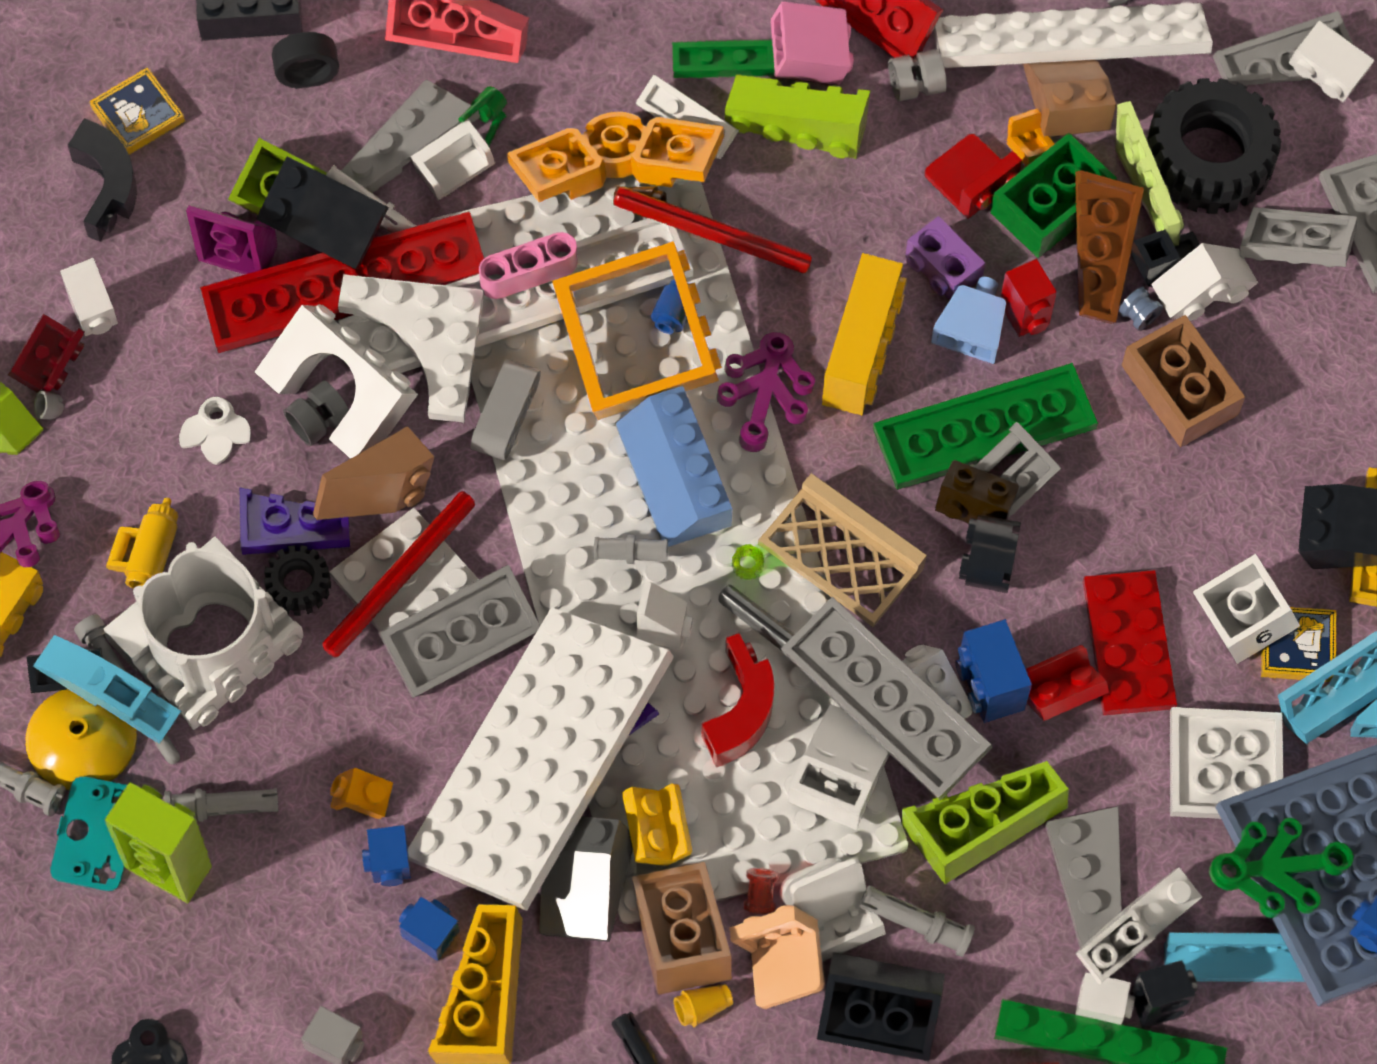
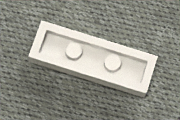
[635,75,739,159]

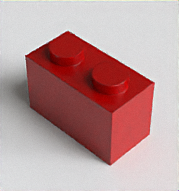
[1001,258,1057,337]

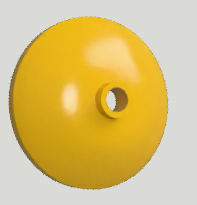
[26,689,137,790]

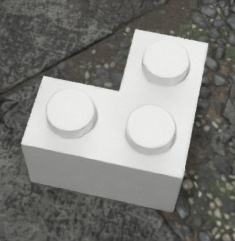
[1152,243,1258,321]

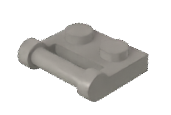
[970,422,1061,518]

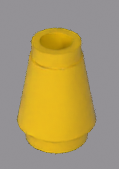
[674,984,733,1027]

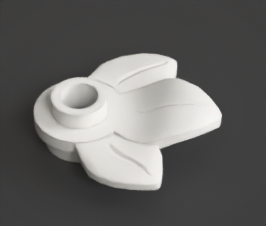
[179,397,251,465]

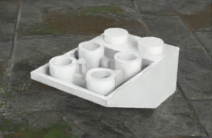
[788,704,890,830]

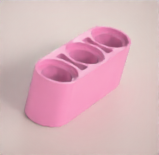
[479,232,578,299]

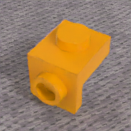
[1007,108,1055,167]
[330,767,393,819]

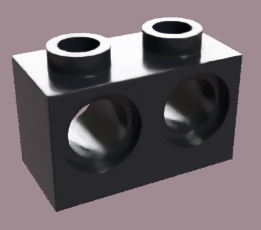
[1130,960,1198,1029]

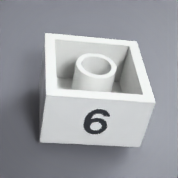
[1193,554,1300,664]

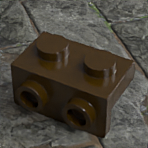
[935,460,1019,524]

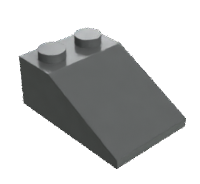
[539,816,633,942]

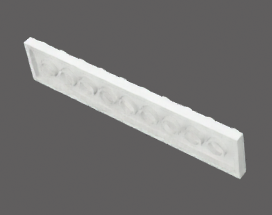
[338,218,693,373]

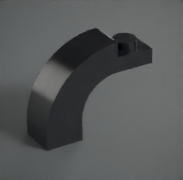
[68,118,137,242]

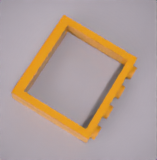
[552,241,722,420]

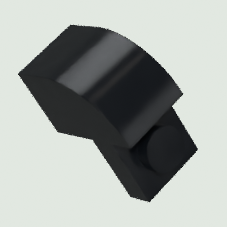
[1131,229,1200,287]

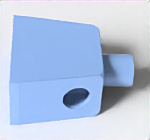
[931,277,1006,364]

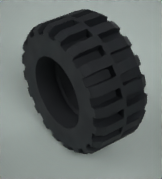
[1146,78,1282,214]

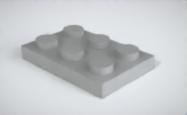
[1241,207,1357,267]

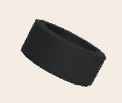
[272,32,339,89]

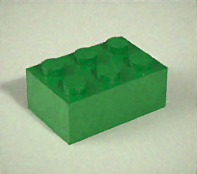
[990,133,1117,259]

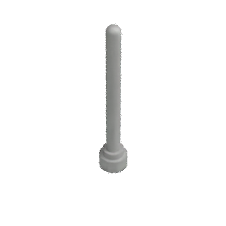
[74,614,180,765]

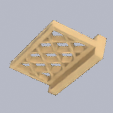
[758,473,927,627]

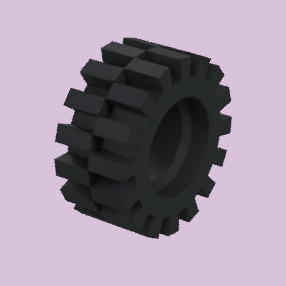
[264,545,331,616]

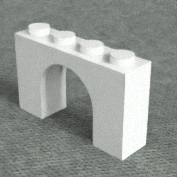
[255,304,418,458]

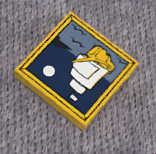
[89,68,185,155]
[1261,607,1336,682]

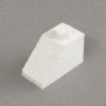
[60,258,118,337]
[637,580,693,649]

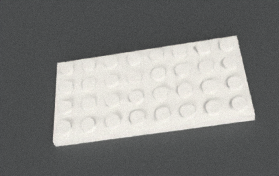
[408,607,674,911]

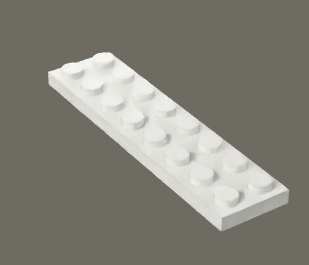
[933,2,1212,68]

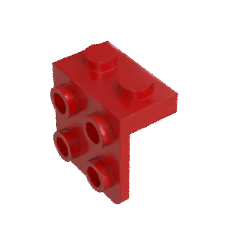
[924,134,1022,219]

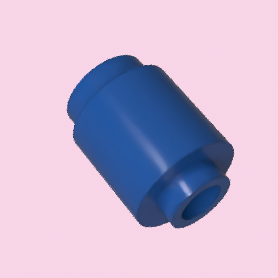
[651,280,687,334]

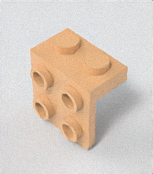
[730,905,824,1009]

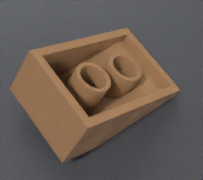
[1023,60,1116,137]
[313,426,434,520]
[632,862,732,995]

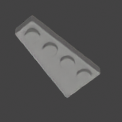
[341,79,480,193]
[1046,806,1121,948]

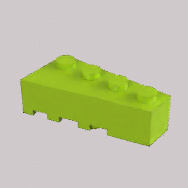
[725,75,870,159]
[902,761,1069,884]

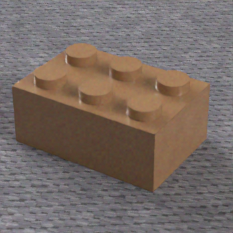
[1121,315,1245,448]

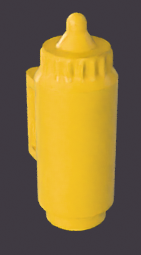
[106,497,178,589]

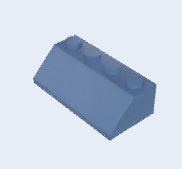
[616,386,733,547]

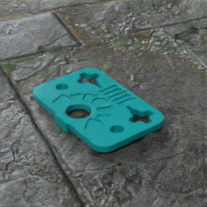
[50,777,127,891]

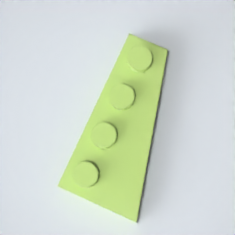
[1116,101,1184,246]

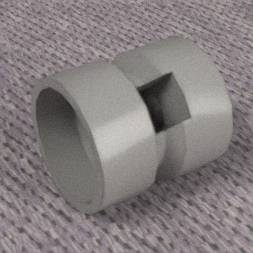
[888,49,946,102]

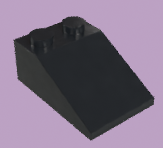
[256,157,389,270]
[1298,484,1377,569]

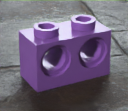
[905,216,985,300]

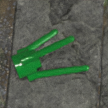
[458,86,507,146]

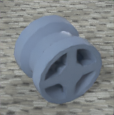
[1119,287,1163,331]

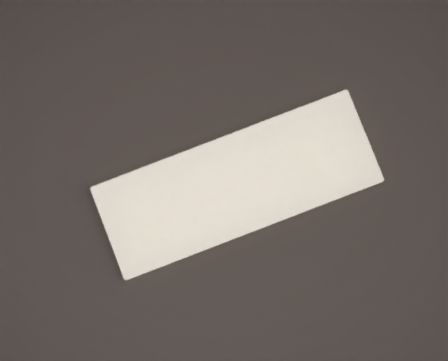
[428,175,908,924]

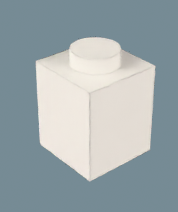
[1075,972,1135,1025]

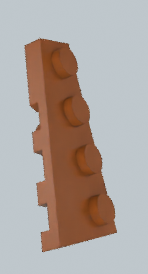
[1075,170,1144,324]

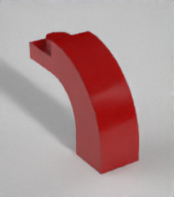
[701,633,774,768]

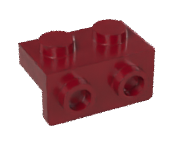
[7,314,85,393]

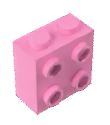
[771,1,854,85]

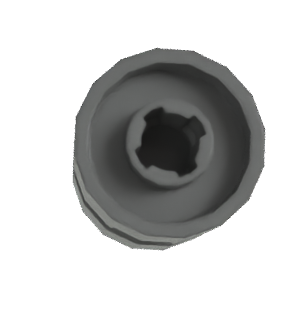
[283,380,349,446]

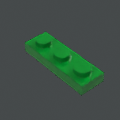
[672,40,775,78]

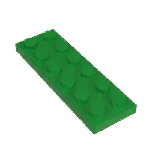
[873,363,1098,490]

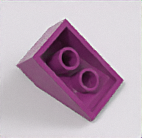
[186,205,278,275]

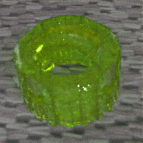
[732,544,764,580]

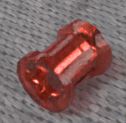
[743,868,780,914]

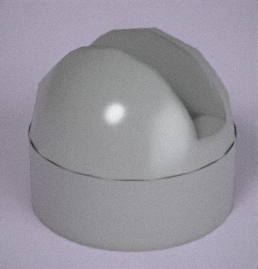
[34,391,64,420]

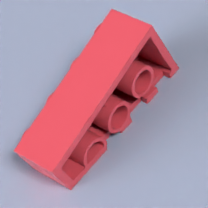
[385,0,529,63]

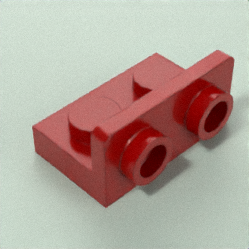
[1026,645,1109,721]

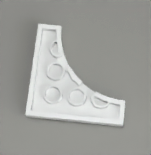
[338,275,484,423]

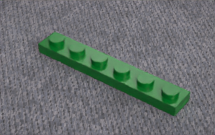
[994,999,1227,1064]

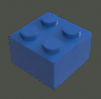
[955,619,1032,723]

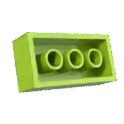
[105,782,212,904]

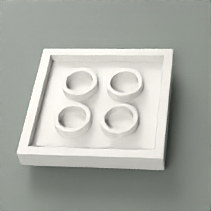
[329,508,479,632]
[1170,707,1283,819]

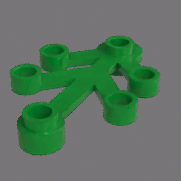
[1209,818,1353,918]

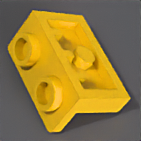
[622,783,693,866]

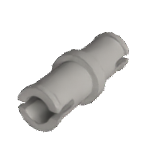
[594,535,668,564]

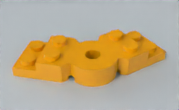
[507,112,724,202]

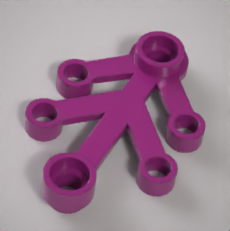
[716,332,815,452]
[0,481,60,567]

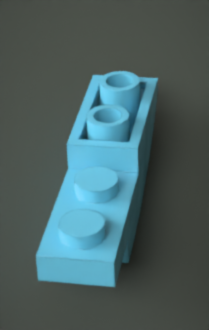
[33,635,181,744]

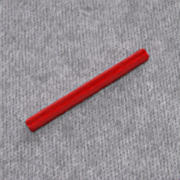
[614,187,812,273]
[322,491,475,658]

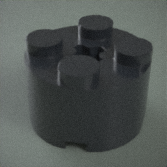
[959,514,1021,594]

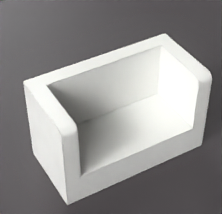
[410,119,495,200]

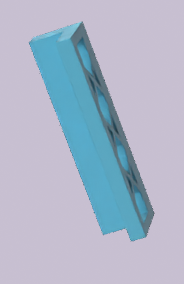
[1278,631,1377,744]
[1164,933,1305,982]

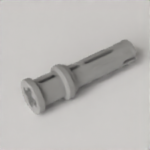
[0,762,66,817]
[164,788,279,822]
[860,885,975,957]

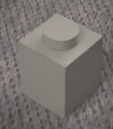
[301,1006,365,1064]

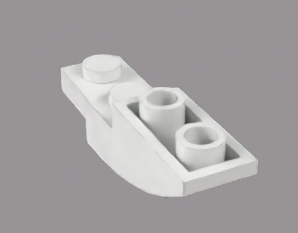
[1076,867,1202,984]

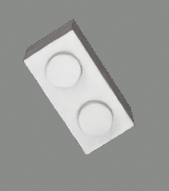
[1288,20,1375,103]

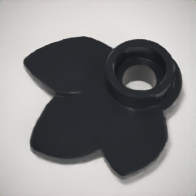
[111,1019,188,1064]

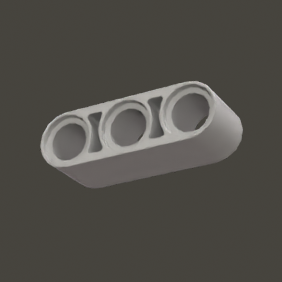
[470,359,541,461]

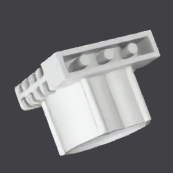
[103,537,304,730]

